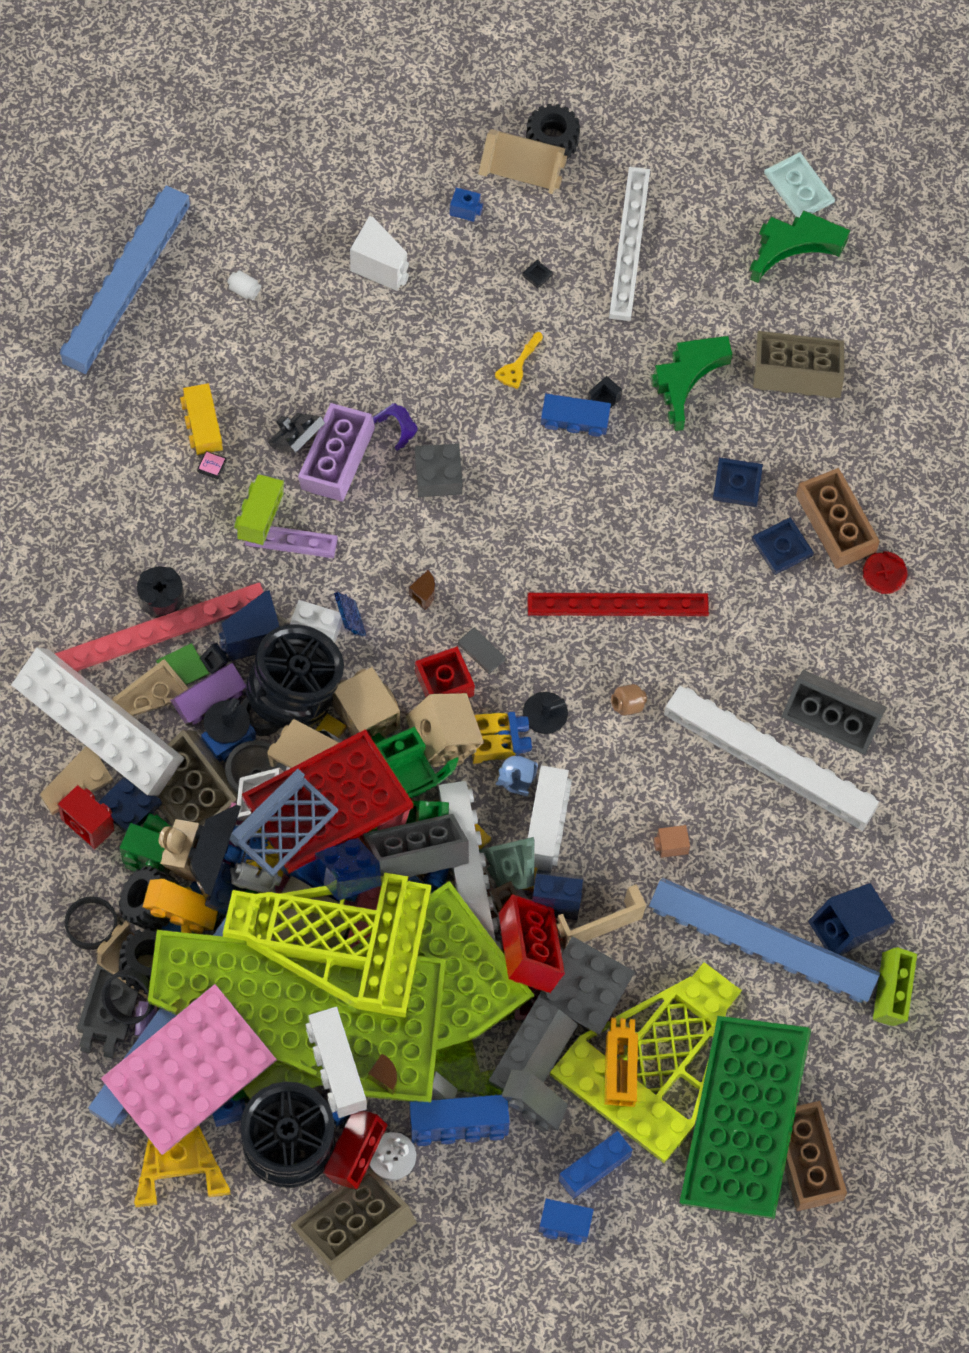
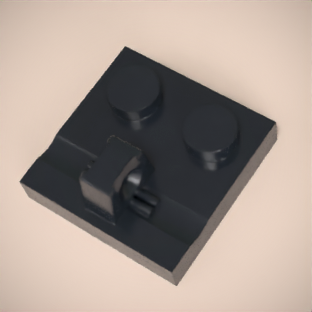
[268,413,325,453]

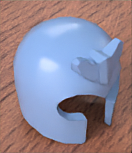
[496,756,538,797]

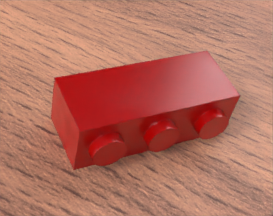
[323,1111,388,1190]

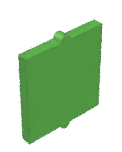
[156,643,209,685]

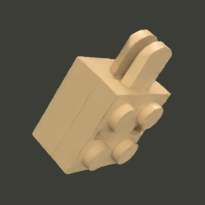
[159,819,201,882]

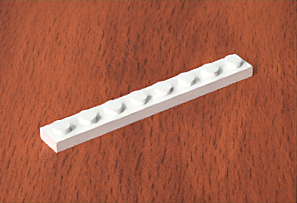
[609,167,650,321]

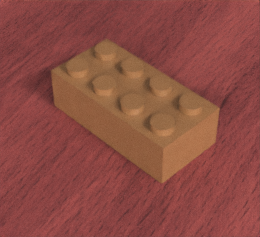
[796,468,880,569]
[785,1101,847,1212]

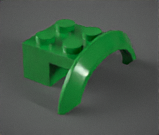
[375,727,459,798]

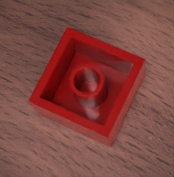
[415,646,475,698]
[58,785,115,850]

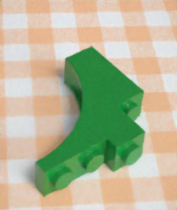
[749,210,851,283]
[651,336,733,431]

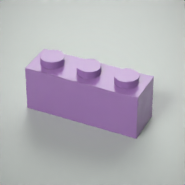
[170,663,246,725]

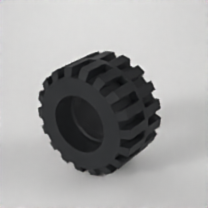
[526,104,580,159]
[119,866,179,931]
[118,928,160,994]

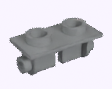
[230,862,281,894]

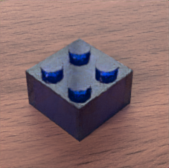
[315,838,381,901]

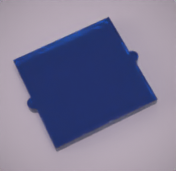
[334,591,366,636]

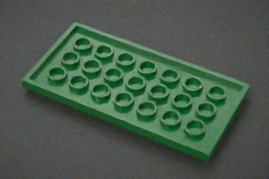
[679,1016,811,1219]

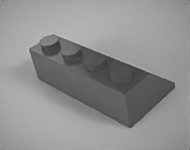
[781,670,887,755]
[363,814,469,877]
[487,997,578,1092]

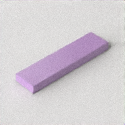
[245,526,338,558]

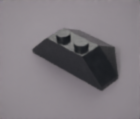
[187,805,241,900]

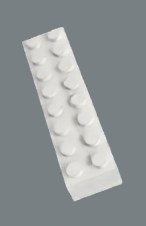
[11,648,184,796]

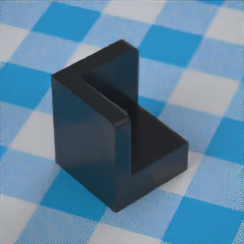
[587,376,623,409]

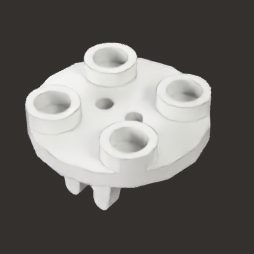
[369,1132,416,1181]

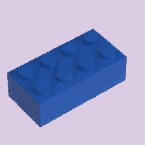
[409,1095,510,1146]

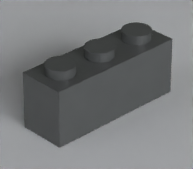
[502,1070,568,1132]

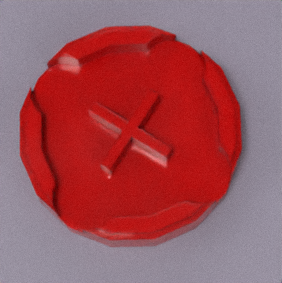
[863,551,908,594]

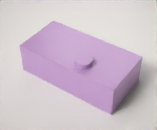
[298,403,375,502]

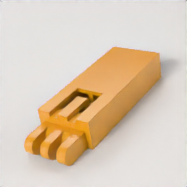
[604,1017,638,1107]

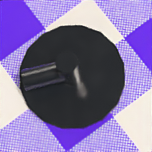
[522,691,568,734]
[204,698,250,744]

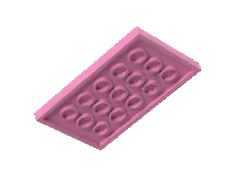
[101,984,277,1155]

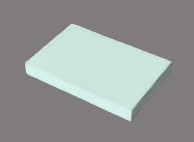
[764,152,835,217]

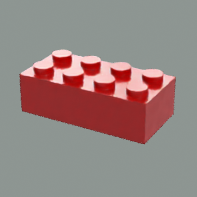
[498,894,565,993]

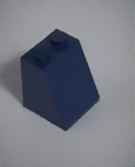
[218,590,280,661]
[532,870,583,920]
[808,883,895,956]

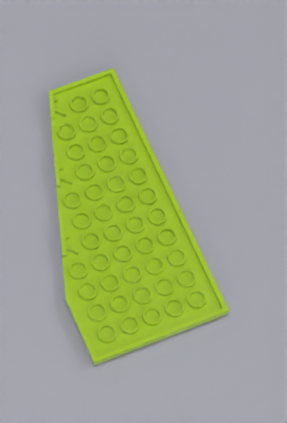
[243,881,534,1099]
[148,930,446,1103]

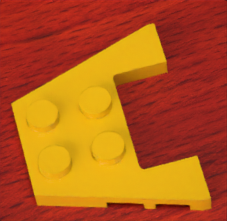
[134,1125,231,1208]

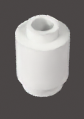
[227,270,261,300]

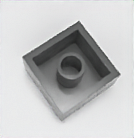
[414,443,463,497]

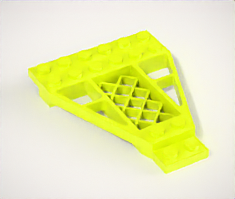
[223,873,431,1017]
[550,962,742,1164]

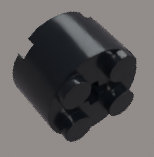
[137,566,184,618]

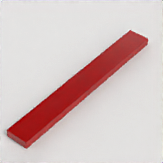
[527,592,709,616]

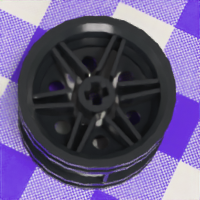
[246,624,344,728]
[240,1081,335,1188]

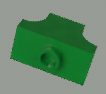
[406,801,449,824]

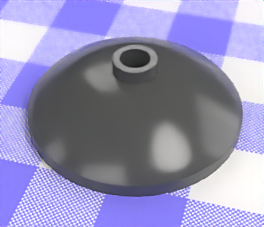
[225,741,287,794]

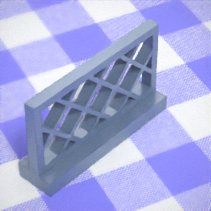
[230,769,338,877]

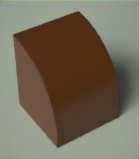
[409,570,435,610]
[368,1054,397,1095]

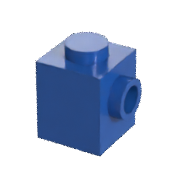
[450,187,483,222]
[212,1098,246,1127]

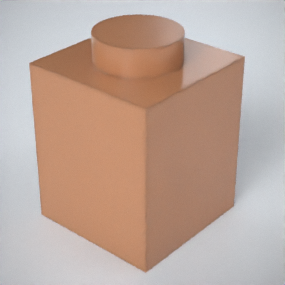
[654,825,690,858]

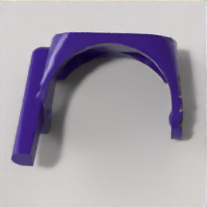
[373,403,418,451]

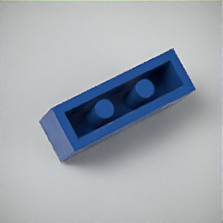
[541,393,611,437]
[558,1131,633,1200]

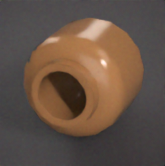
[611,684,647,716]

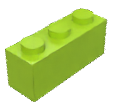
[234,474,284,545]
[873,947,917,1026]

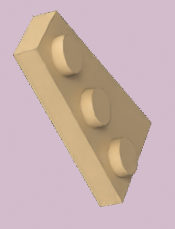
[111,659,189,717]
[40,746,113,815]

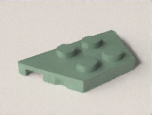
[479,837,535,890]

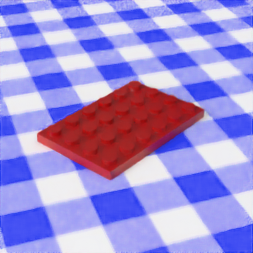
[242,729,413,873]

